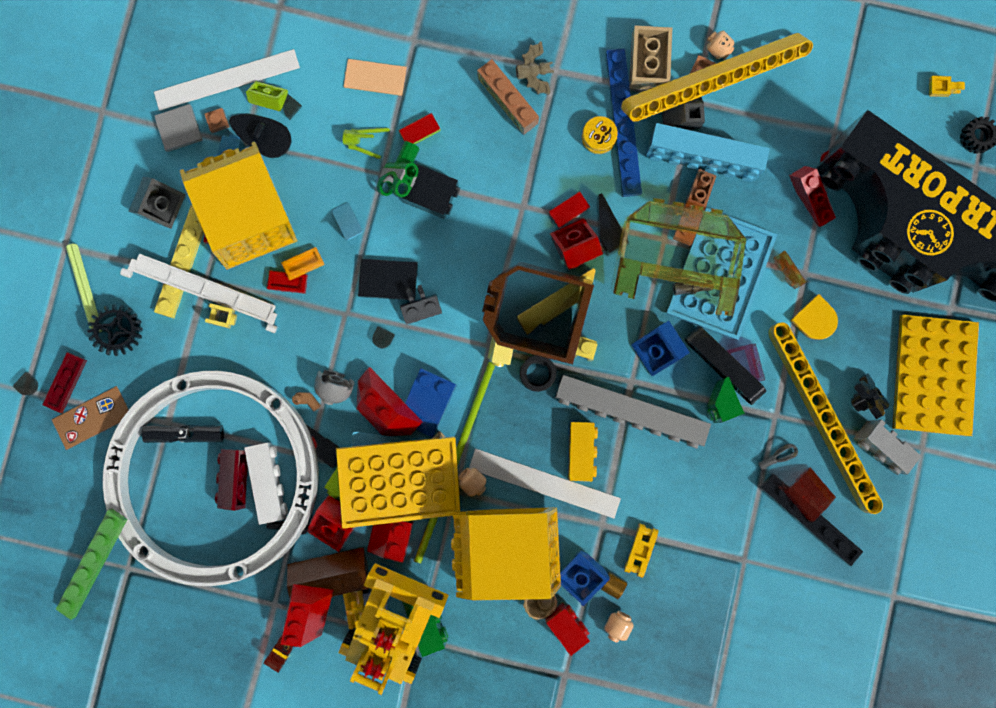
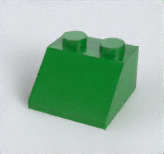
[706,377,745,423]

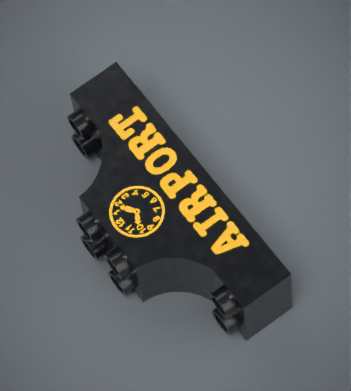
[816,110,996,302]

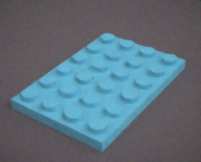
[666,208,778,341]

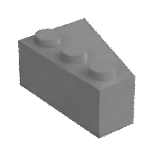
[853,420,921,475]

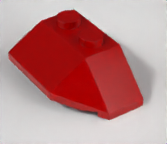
[356,367,423,436]

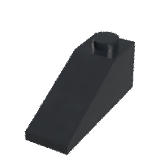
[597,193,630,257]

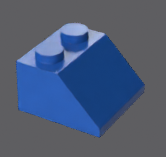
[631,321,690,376]

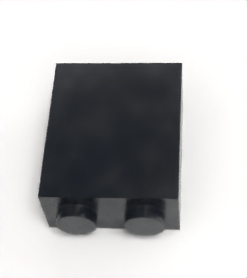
[401,164,460,219]

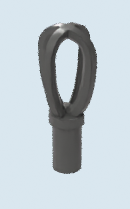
[758,444,798,470]

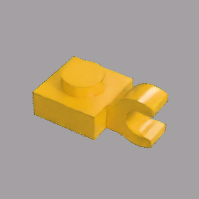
[929,76,965,97]

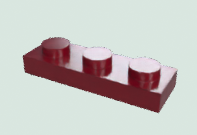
[42,352,87,413]

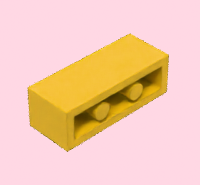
[568,422,598,482]

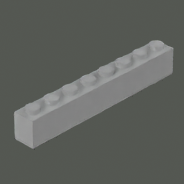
[555,375,711,449]

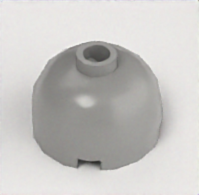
[314,370,354,405]

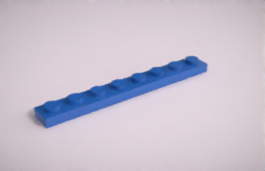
[606,48,642,197]

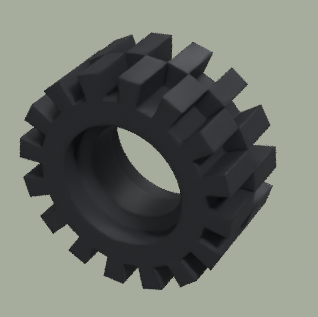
[960,116,996,154]

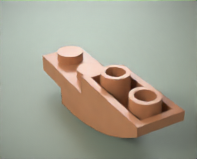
[673,169,716,246]

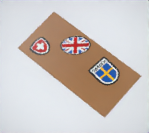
[52,386,129,450]

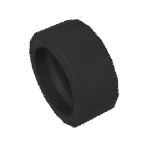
[520,355,556,392]

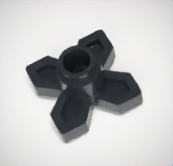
[850,373,890,419]

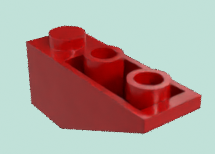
[789,166,836,227]

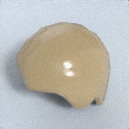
[523,595,557,620]

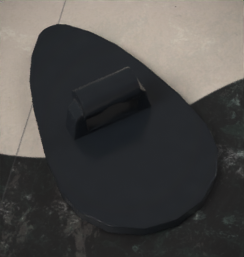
[229,114,292,158]

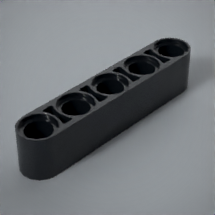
[684,326,767,405]

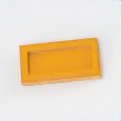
[281,247,325,280]

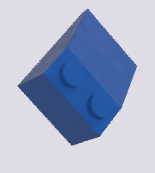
[405,368,457,438]

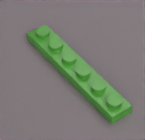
[56,509,128,620]

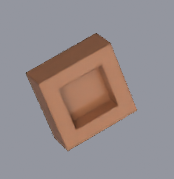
[690,55,715,74]
[204,108,230,133]

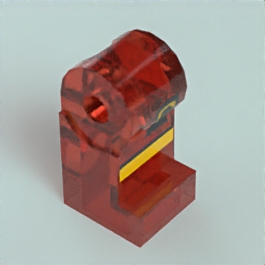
[263,635,294,673]

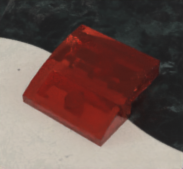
[784,467,836,522]

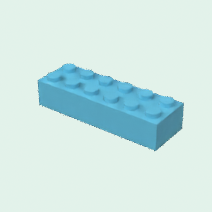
[646,123,770,182]

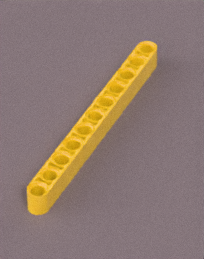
[621,33,813,121]
[768,322,883,514]

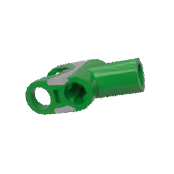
[377,141,420,197]

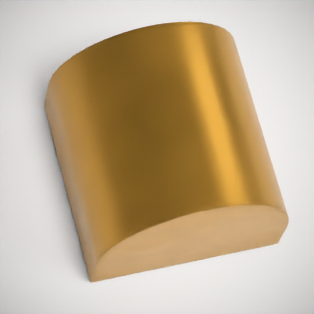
[601,572,627,600]

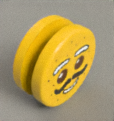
[582,116,618,154]

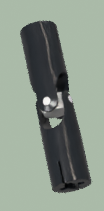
[142,425,224,443]

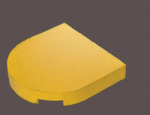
[790,294,838,340]

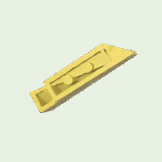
[517,268,596,335]

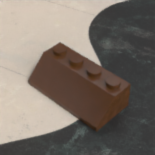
[287,547,369,599]

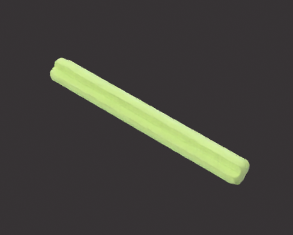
[66,244,102,333]

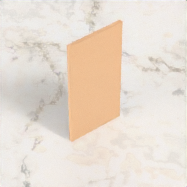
[344,59,407,96]

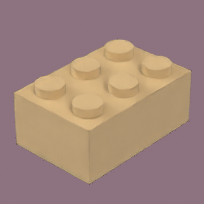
[629,26,672,90]

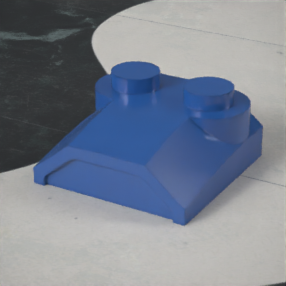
[560,551,610,606]

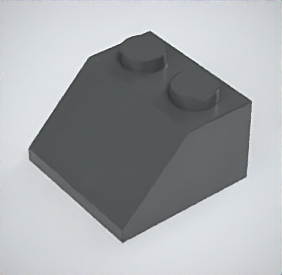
[128,177,186,229]

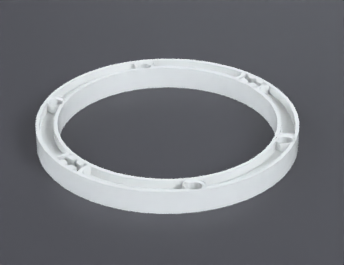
[103,371,319,586]

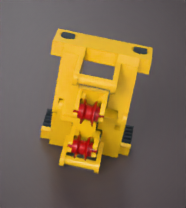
[338,563,449,695]

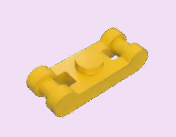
[624,523,659,578]

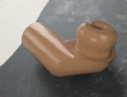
[292,392,321,412]

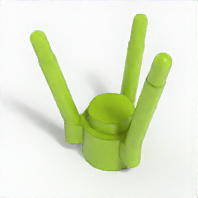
[343,128,390,159]

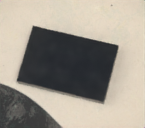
[358,259,418,301]

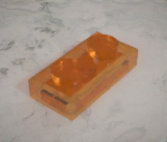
[774,251,806,289]

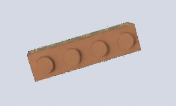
[477,59,539,135]

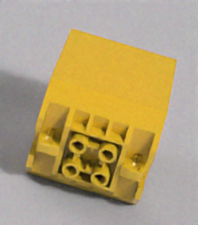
[180,142,298,270]
[451,507,561,600]

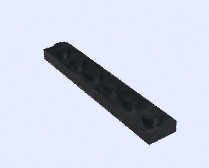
[760,473,863,566]

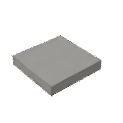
[155,104,203,152]

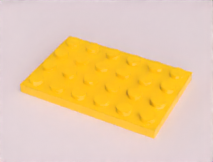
[892,315,979,437]
[336,436,460,529]

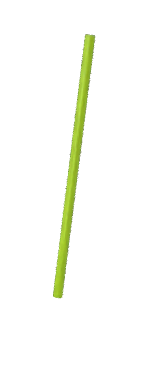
[414,362,495,564]

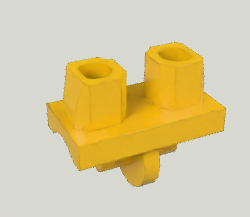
[343,590,365,629]

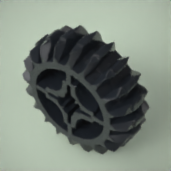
[87,304,143,356]

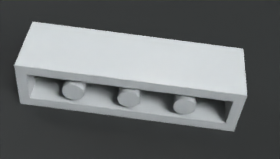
[245,443,288,525]

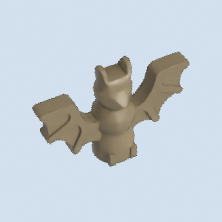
[516,41,554,95]

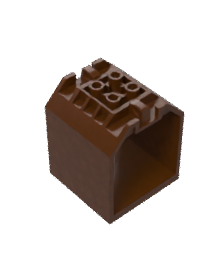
[482,262,594,365]

